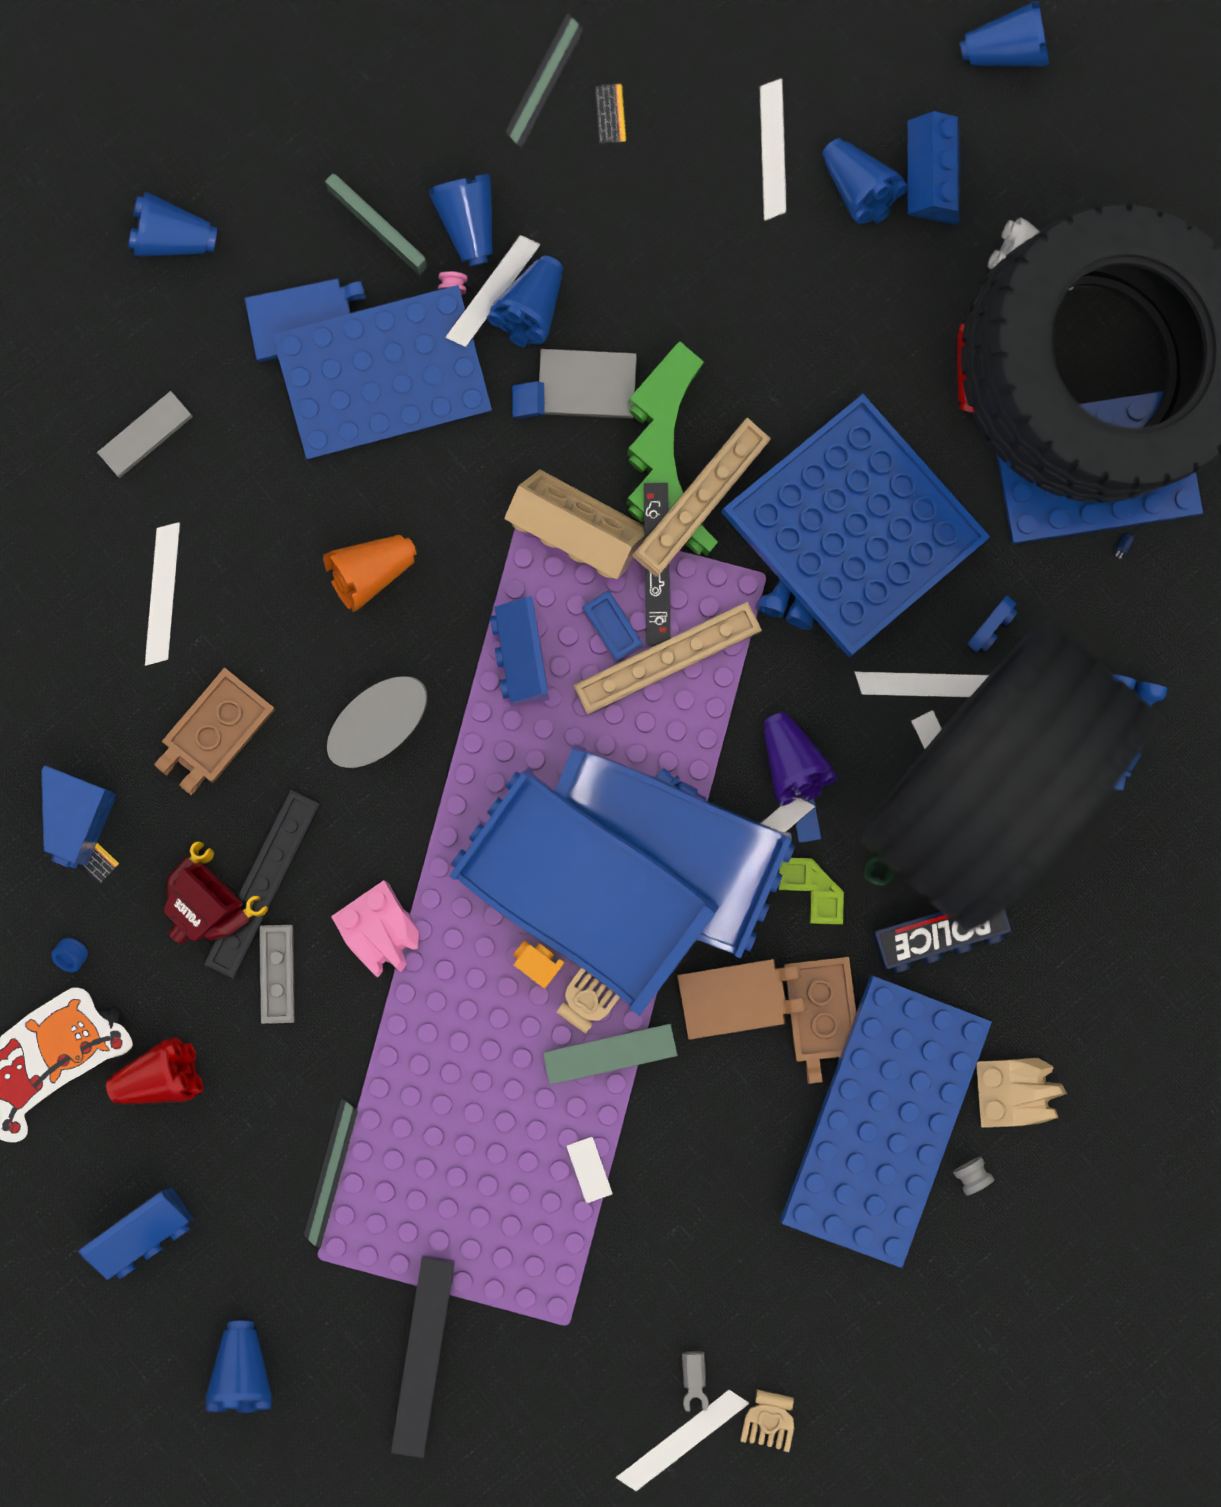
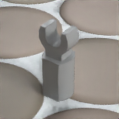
[682,1351,708,1411]

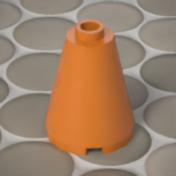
[323,534,417,612]

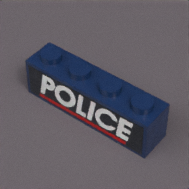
[872,909,1011,974]

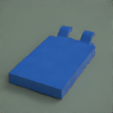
[245,279,366,362]

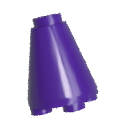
[763,712,838,806]

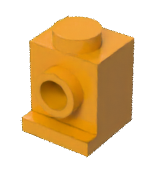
[513,940,565,989]

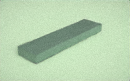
[325,174,427,275]
[543,1024,678,1085]

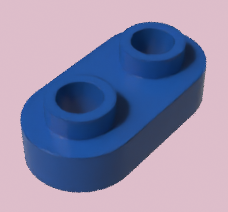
[966,595,1018,653]

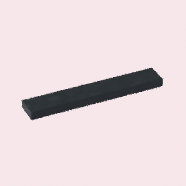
[204,790,321,979]
[391,1255,455,1458]

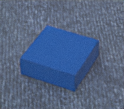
[512,381,544,419]

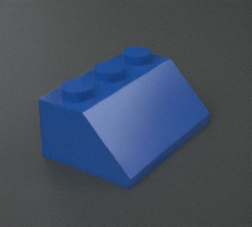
[908,111,960,225]
[490,596,549,706]
[79,1187,194,1280]

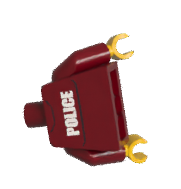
[164,841,268,944]

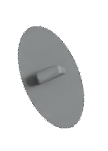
[327,676,427,768]

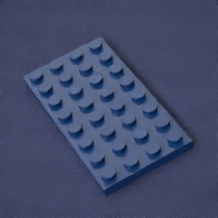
[780,975,992,1268]

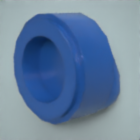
[51,938,88,972]

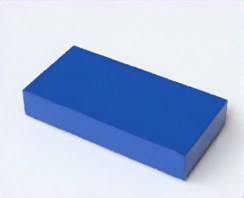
[582,590,643,662]

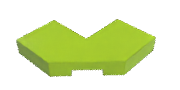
[778,858,844,925]

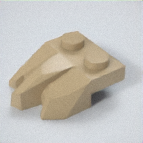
[977,1058,1067,1127]

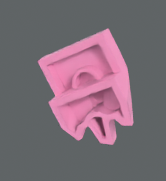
[331,880,419,978]

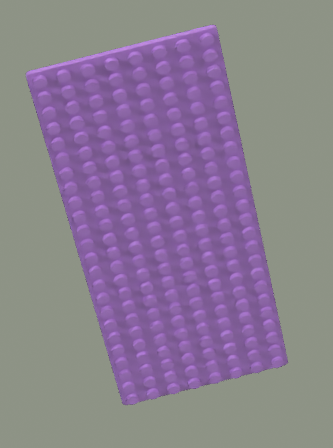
[318,529,766,1326]

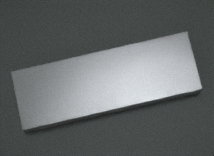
[97,391,193,478]
[260,925,295,1023]

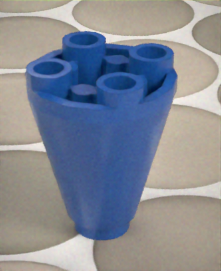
[822,138,908,224]
[127,192,217,257]
[487,256,563,347]
[205,1321,272,1413]

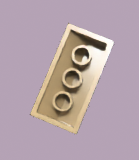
[504,469,645,580]

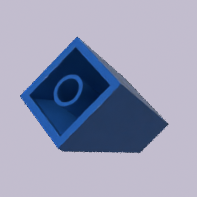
[42,765,117,869]

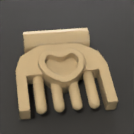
[556,967,620,1034]
[740,1390,794,1452]

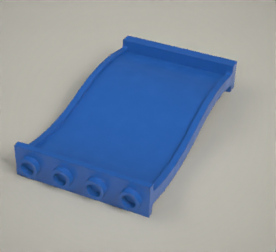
[555,744,795,958]
[449,767,719,1016]

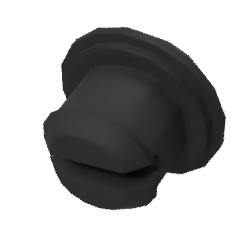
[98,1006,122,1029]

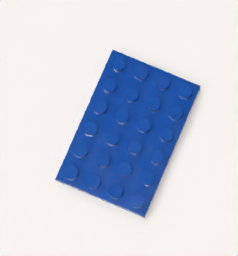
[272,285,492,459]
[996,391,1203,545]

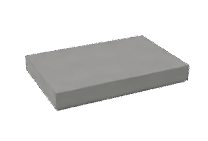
[539,349,636,419]

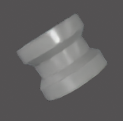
[953,1156,994,1196]

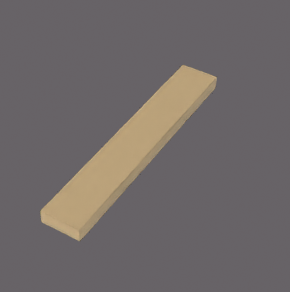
[632,418,771,577]
[573,602,762,715]

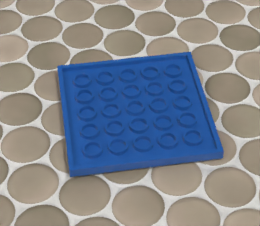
[721,394,990,658]

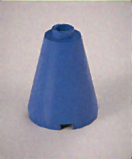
[960,1,1049,67]
[428,174,493,266]

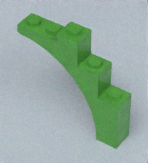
[626,341,718,556]

